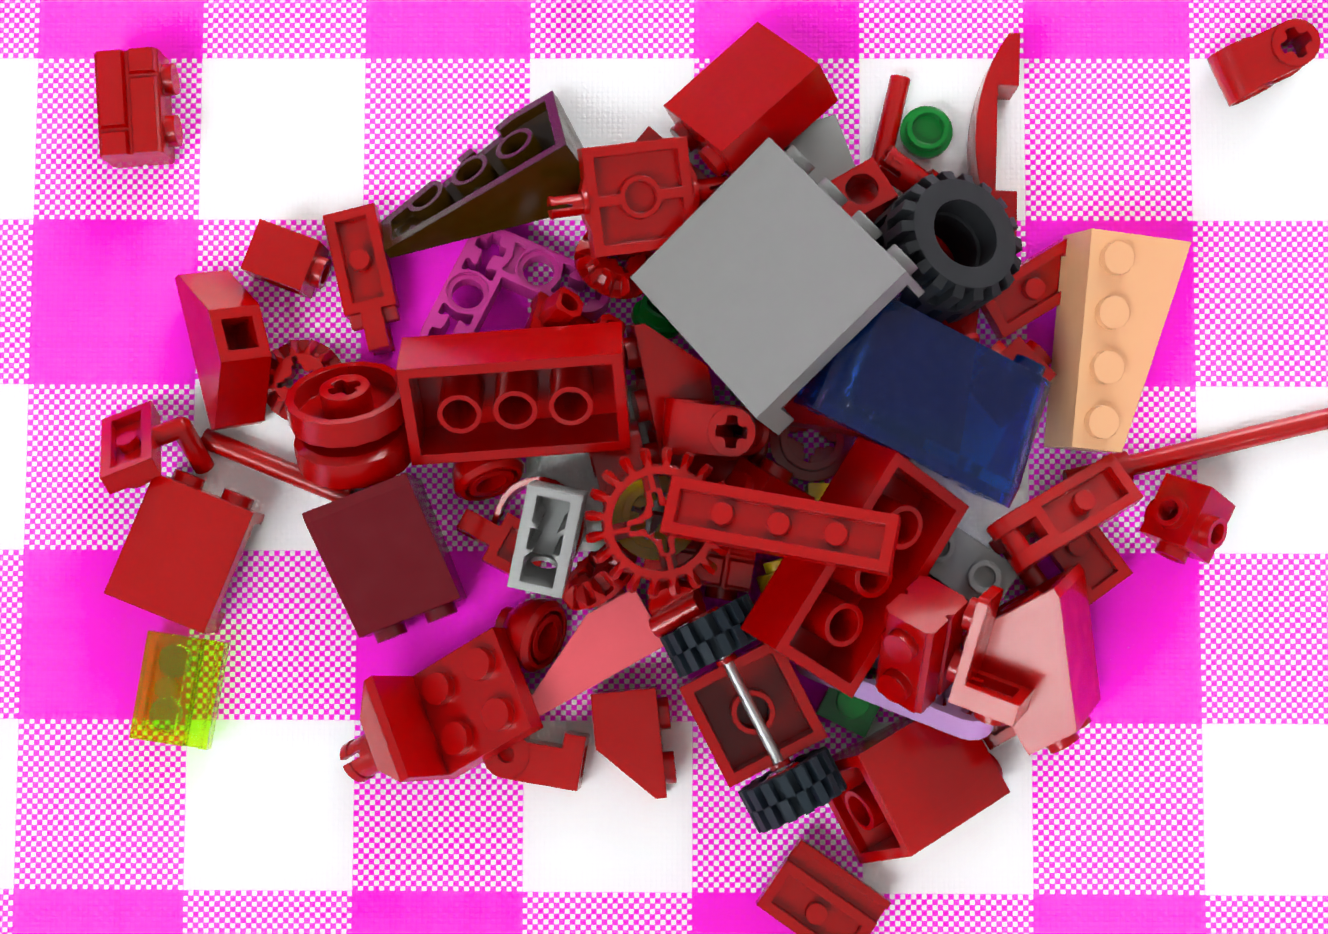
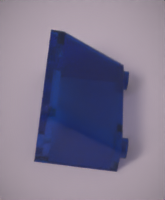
[793,291,1051,508]

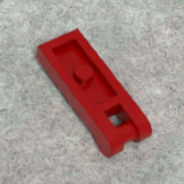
[986,453,1144,575]

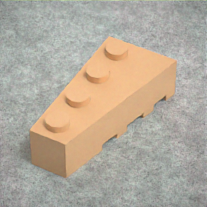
[1044,228,1191,452]

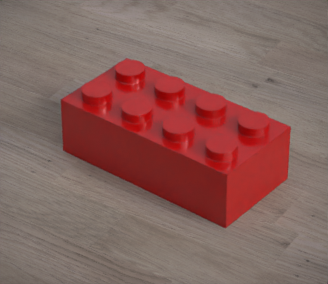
[396,321,631,466]
[740,437,969,698]

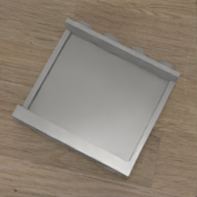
[630,137,925,435]

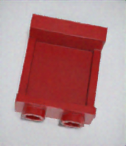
[104,468,265,634]

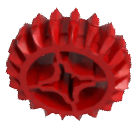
[584,447,731,598]

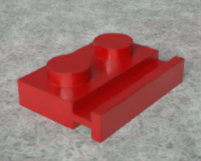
[756,837,891,934]

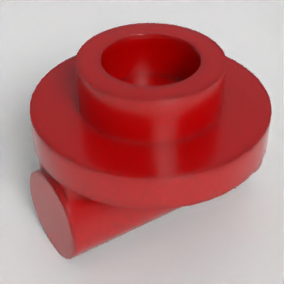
[648,580,706,638]

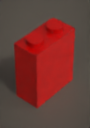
[663,21,838,177]

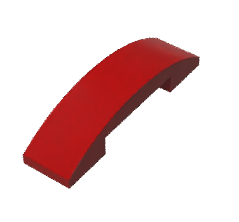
[967,33,1020,237]

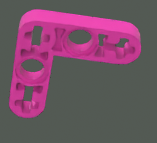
[420,229,610,336]

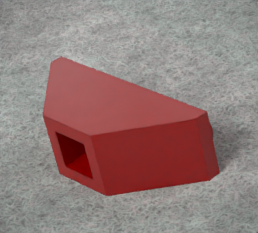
[175,270,272,431]
[623,323,715,466]

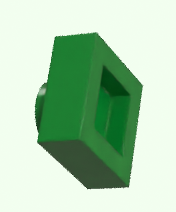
[815,687,880,738]

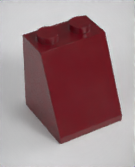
[302,473,467,644]

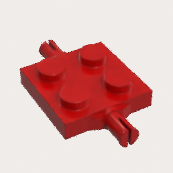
[547,136,728,258]

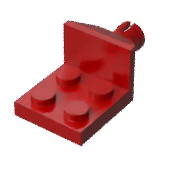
[339,627,544,782]

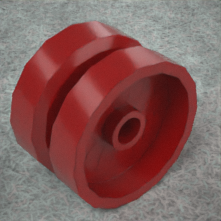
[284,361,411,490]

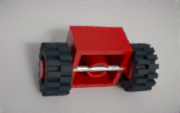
[660,593,847,833]

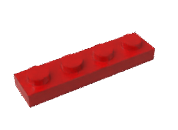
[660,475,902,577]

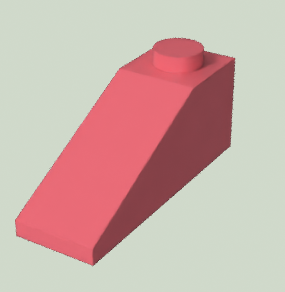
[532,588,664,716]

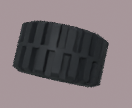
[874,171,1022,324]

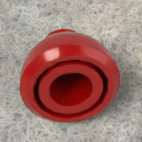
[452,458,525,501]
[495,598,567,672]

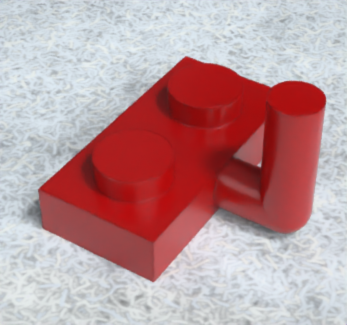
[100,401,215,494]

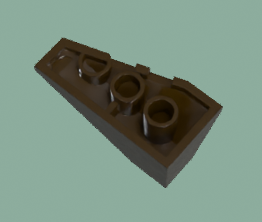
[381,90,584,258]

